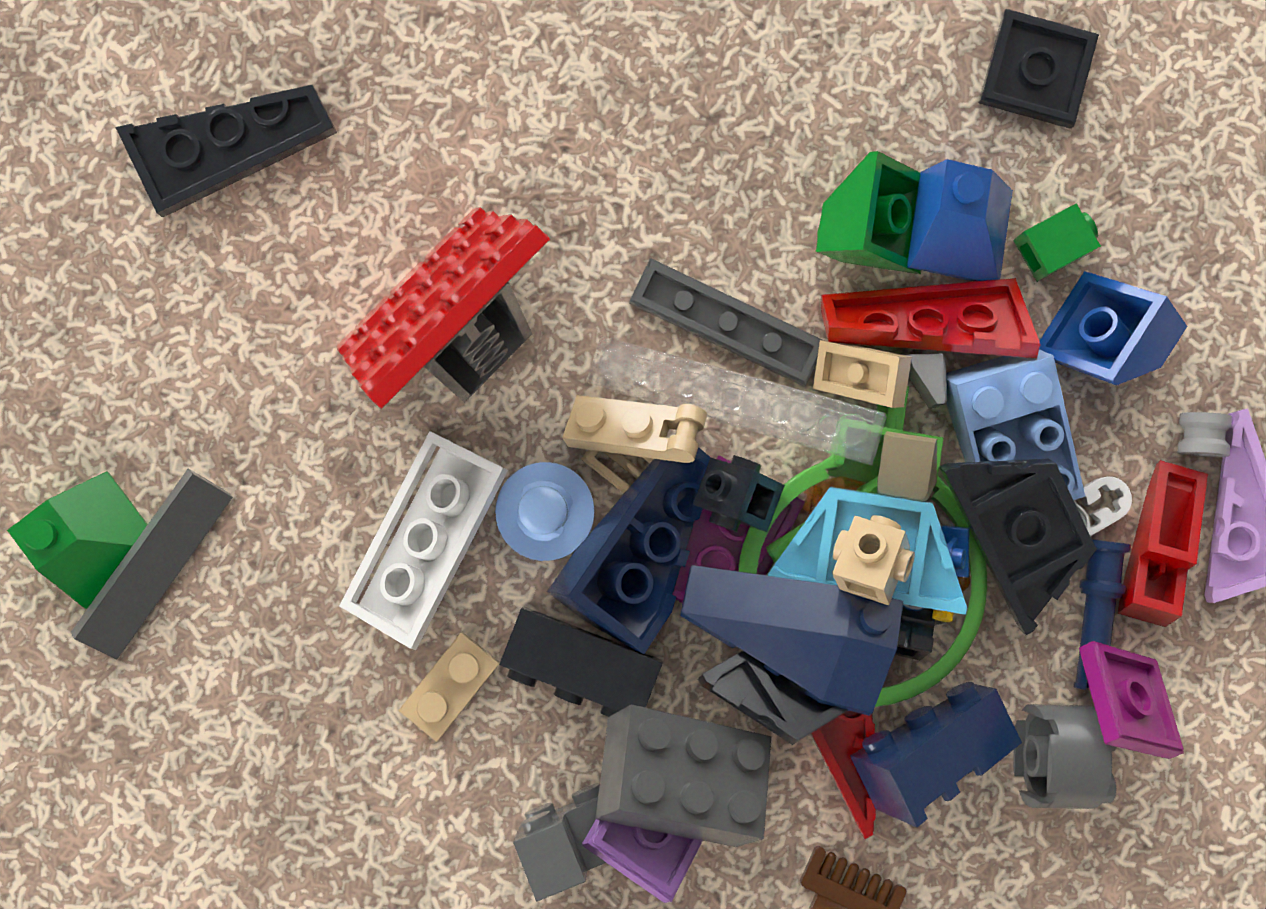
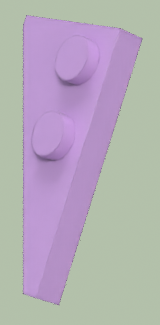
[1204,408,1266,603]

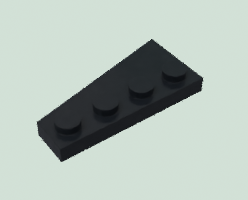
[115,85,337,217]

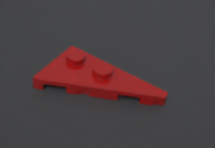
[811,711,876,839]

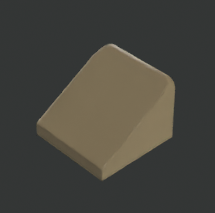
[877,431,937,501]

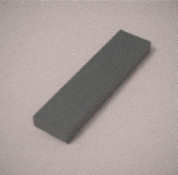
[629,258,822,387]
[71,468,233,660]

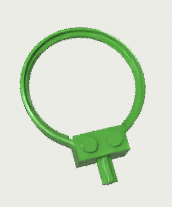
[738,386,987,707]

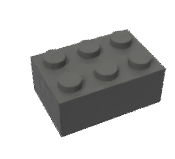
[596,704,772,847]

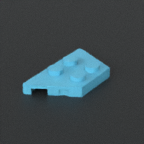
[768,487,967,615]

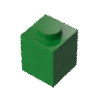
[1013,203,1101,282]

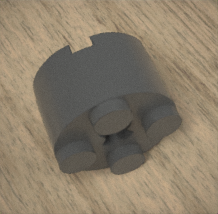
[1013,704,1117,809]

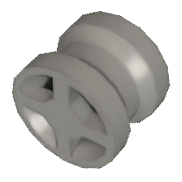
[1177,412,1232,457]

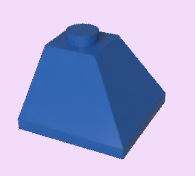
[907,159,1013,282]
[1039,271,1188,386]

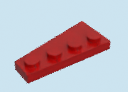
[821,278,1040,358]

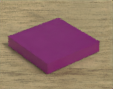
[1079,641,1184,759]

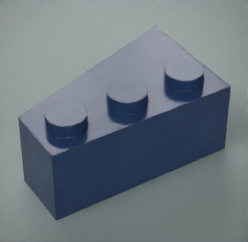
[850,682,1022,827]

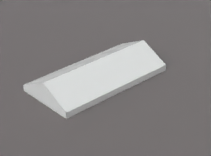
[339,431,508,650]

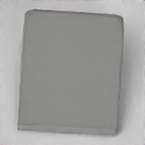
[905,354,947,408]

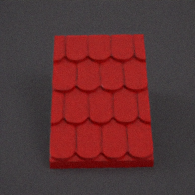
[337,207,550,409]

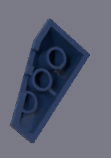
[547,434,711,654]
[680,565,903,715]

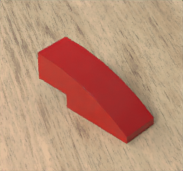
[1117,460,1208,627]

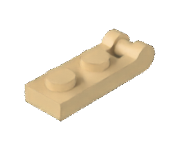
[562,395,707,463]

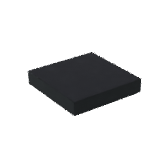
[978,9,1099,129]

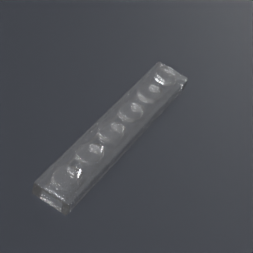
[586,336,887,465]

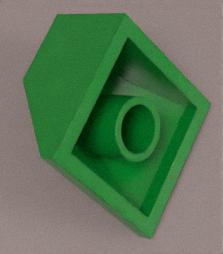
[816,151,921,274]
[7,471,148,609]

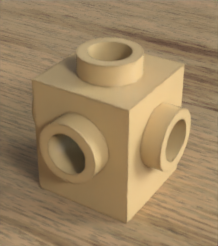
[832,515,915,605]

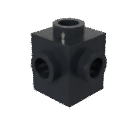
[693,455,785,532]

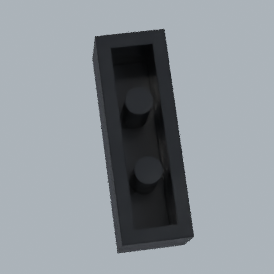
[499,606,663,717]

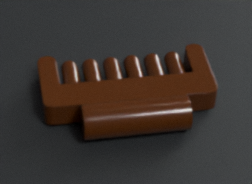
[800,846,907,909]

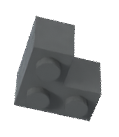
[513,783,606,902]

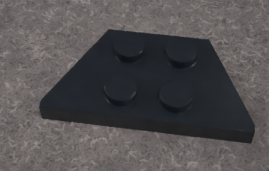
[939,459,1097,635]
[698,651,849,745]

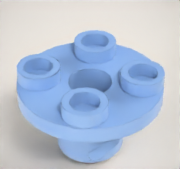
[495,462,595,561]

